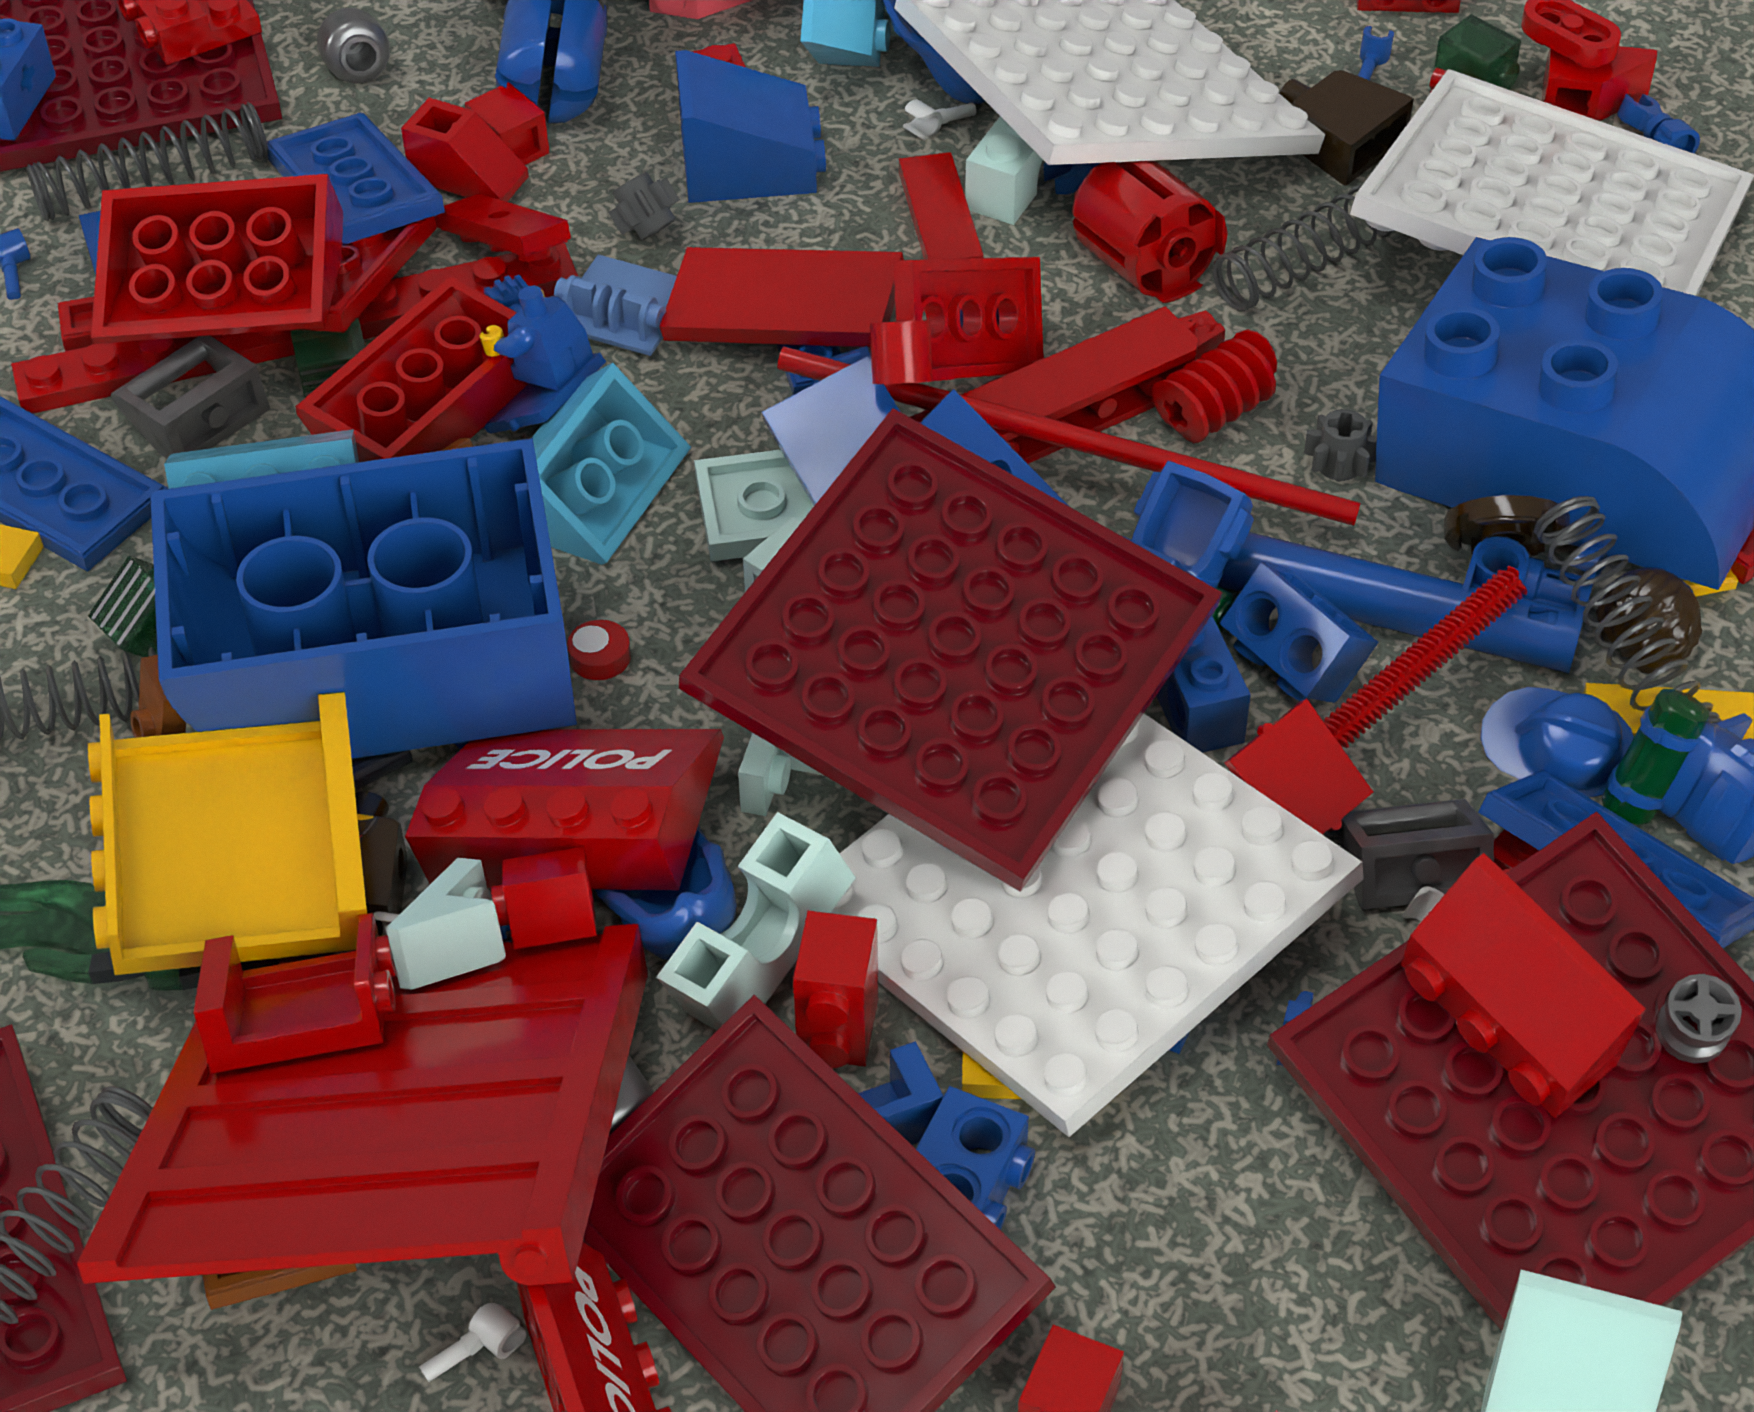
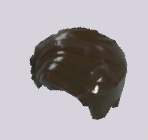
[1596,567,1702,674]

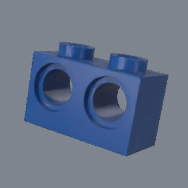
[1219,562,1379,703]
[1156,616,1251,753]
[916,1086,1035,1230]

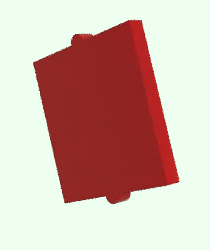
[1224,699,1374,835]

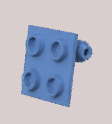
[554,255,677,356]

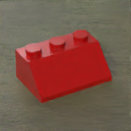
[1401,853,1646,1118]

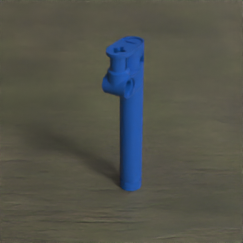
[1218,532,1596,674]

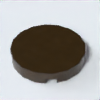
[1444,495,1570,557]

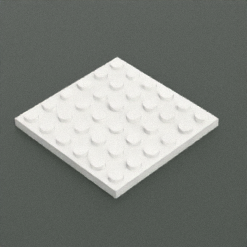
[894,0,1325,165]
[1350,69,1754,296]
[831,714,1364,1137]

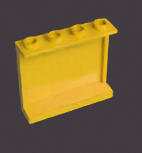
[88,692,367,975]

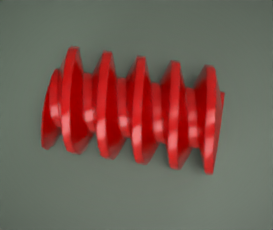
[1151,329,1277,443]

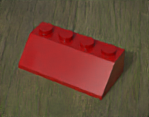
[295,275,529,462]

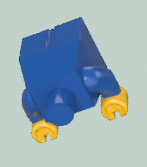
[479,286,594,391]

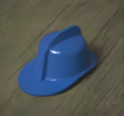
[1480,687,1634,798]

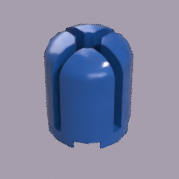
[495,0,608,124]

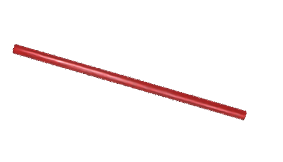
[777,346,1361,526]

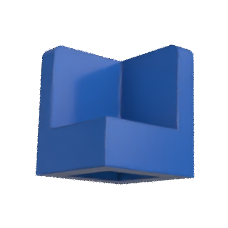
[858,1041,944,1145]

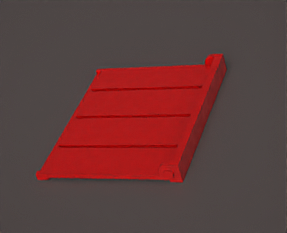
[77,924,648,1285]

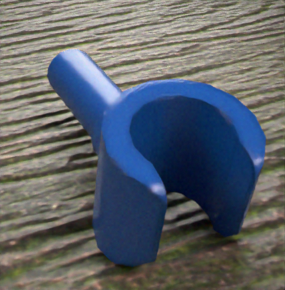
[1358,26,1394,80]
[0,228,31,300]

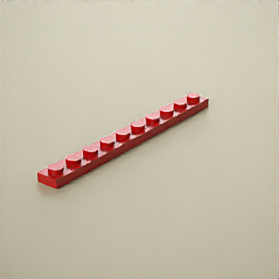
[11,243,578,414]

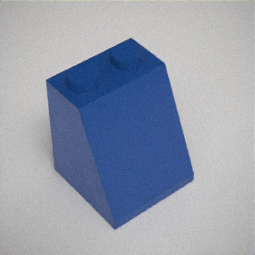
[675,50,826,203]

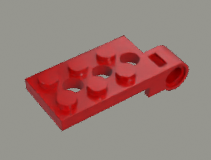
[870,257,1044,384]

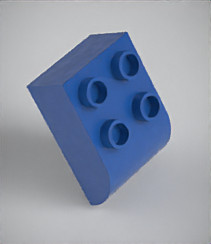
[1375,237,1754,590]
[150,438,577,759]

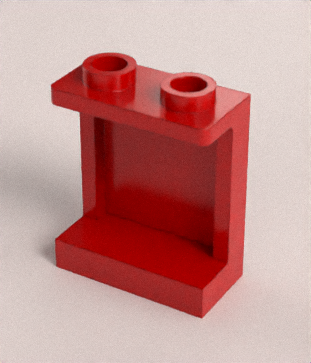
[193,913,397,1074]

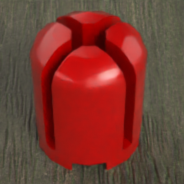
[1072,161,1228,303]

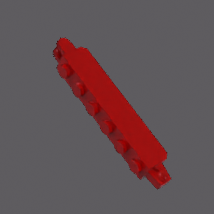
[910,306,1226,464]

